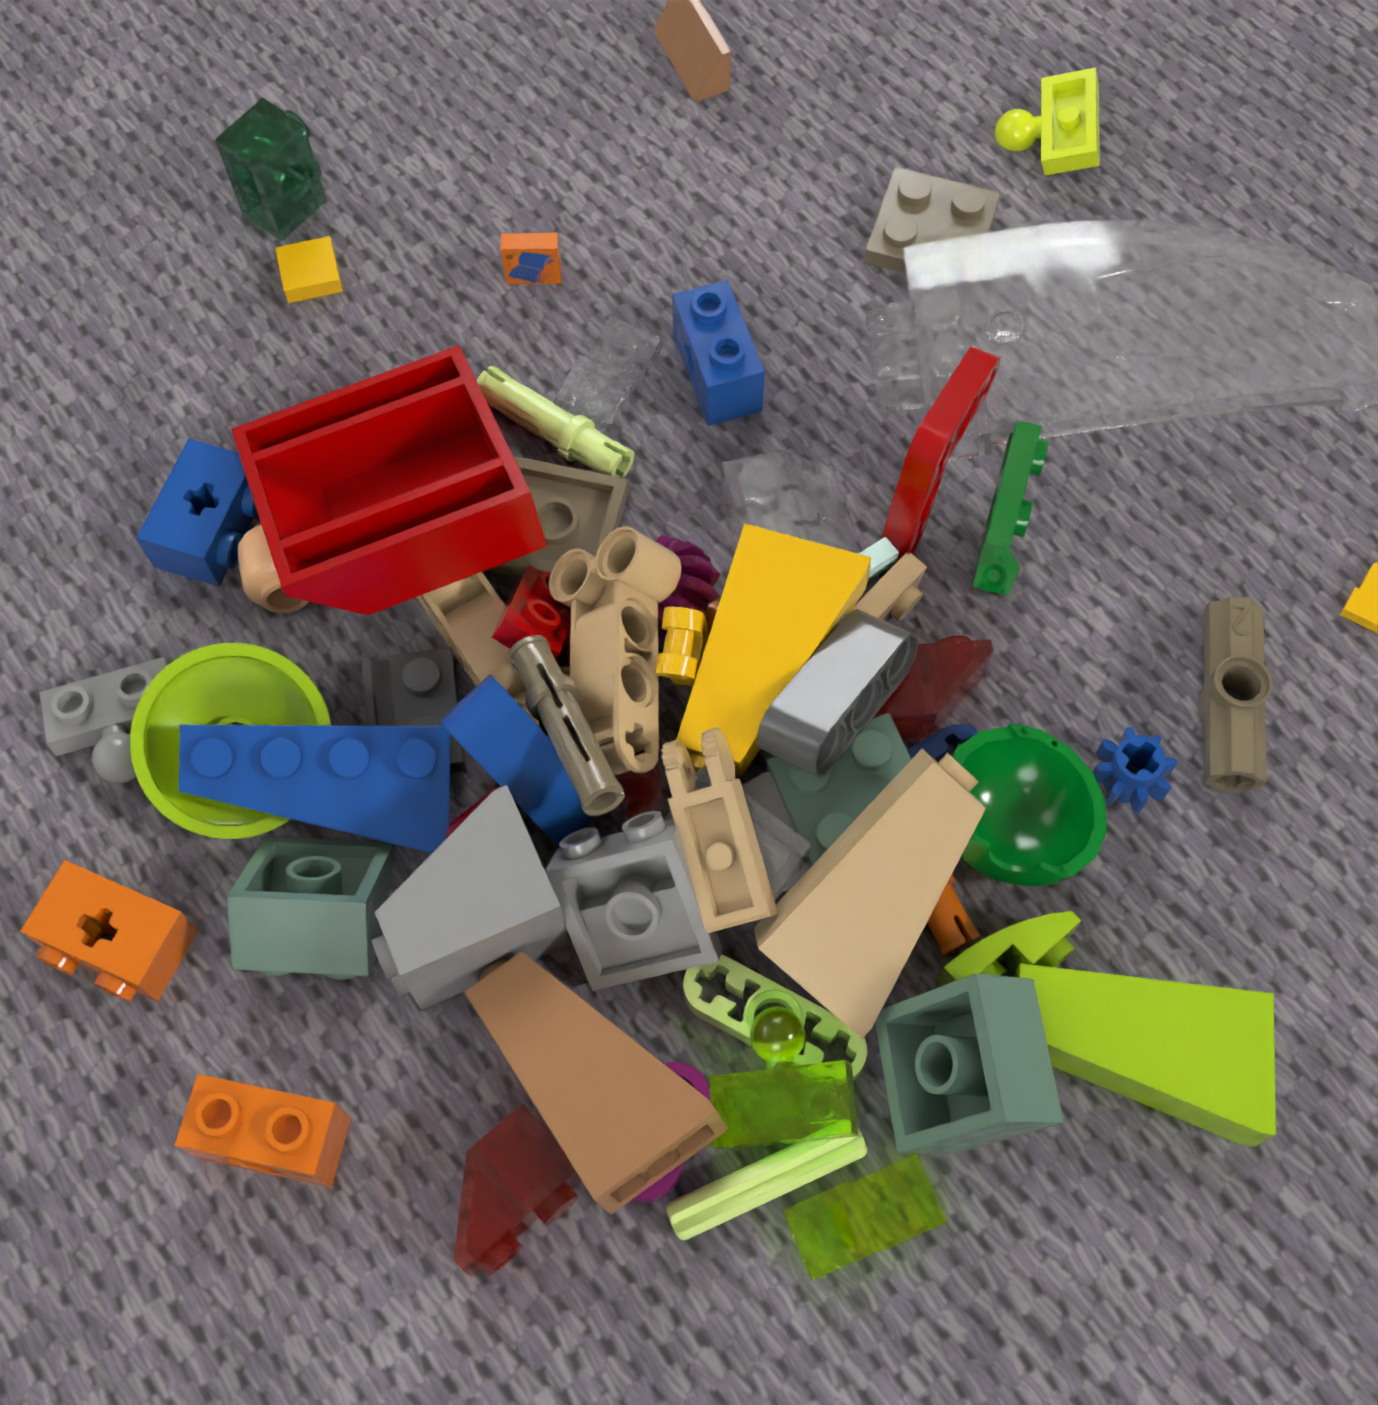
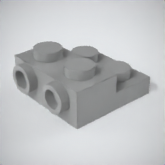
[545,811,723,991]

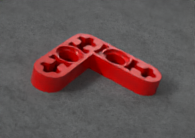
[880,346,1001,562]

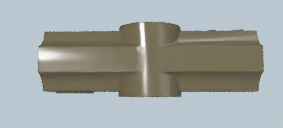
[1197,596,1273,794]

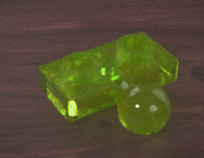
[709,1007,859,1151]

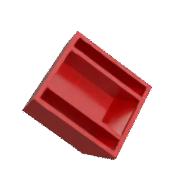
[231,345,547,616]

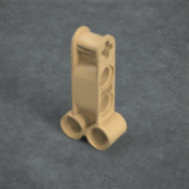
[549,526,682,776]
[416,572,570,738]

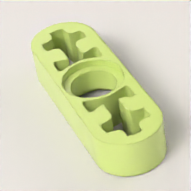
[683,955,867,1087]

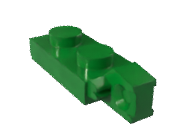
[972,420,1049,595]

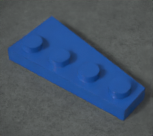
[179,724,450,853]

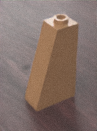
[464,951,729,1215]

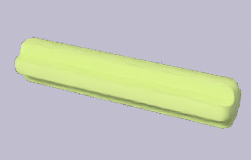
[666,1120,867,1240]

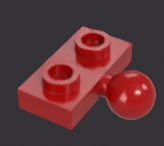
[491,564,571,663]

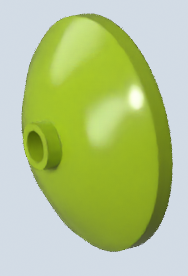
[130,643,332,839]

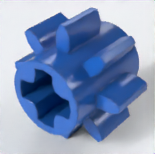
[1093,727,1177,813]

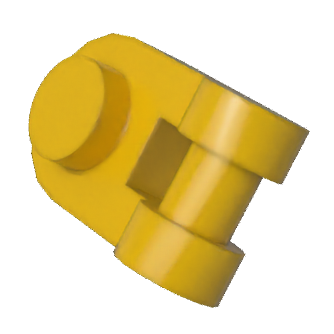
[655,607,708,686]

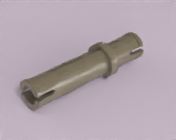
[509,635,625,816]

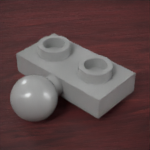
[39,657,168,784]

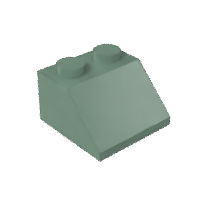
[227,836,395,980]

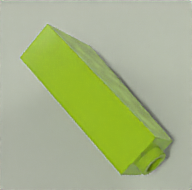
[1012,963,1276,1147]

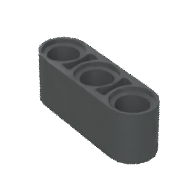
[757,609,918,778]

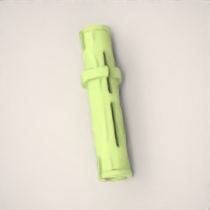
[477,366,634,478]

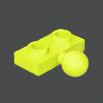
[995,67,1100,175]

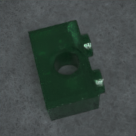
[215,97,327,241]

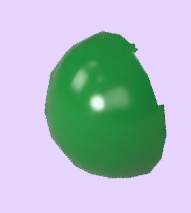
[952,723,1107,887]

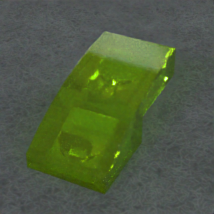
[783,1154,950,1281]

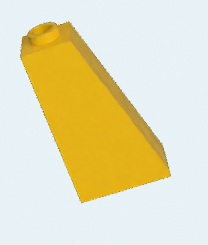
[676,523,871,778]

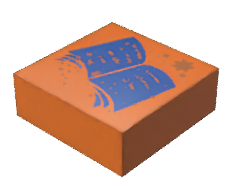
[500,232,562,284]

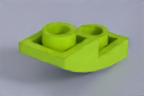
[936,911,1081,987]

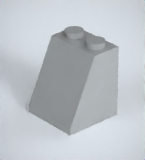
[371,785,570,1010]

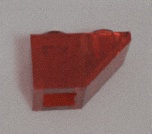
[872,636,993,740]
[454,1104,582,1277]

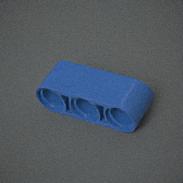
[440,674,597,847]

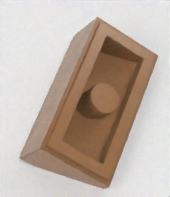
[654,0,731,101]

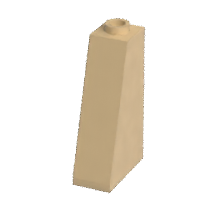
[753,748,986,1039]

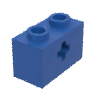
[672,279,765,426]
[136,438,259,587]

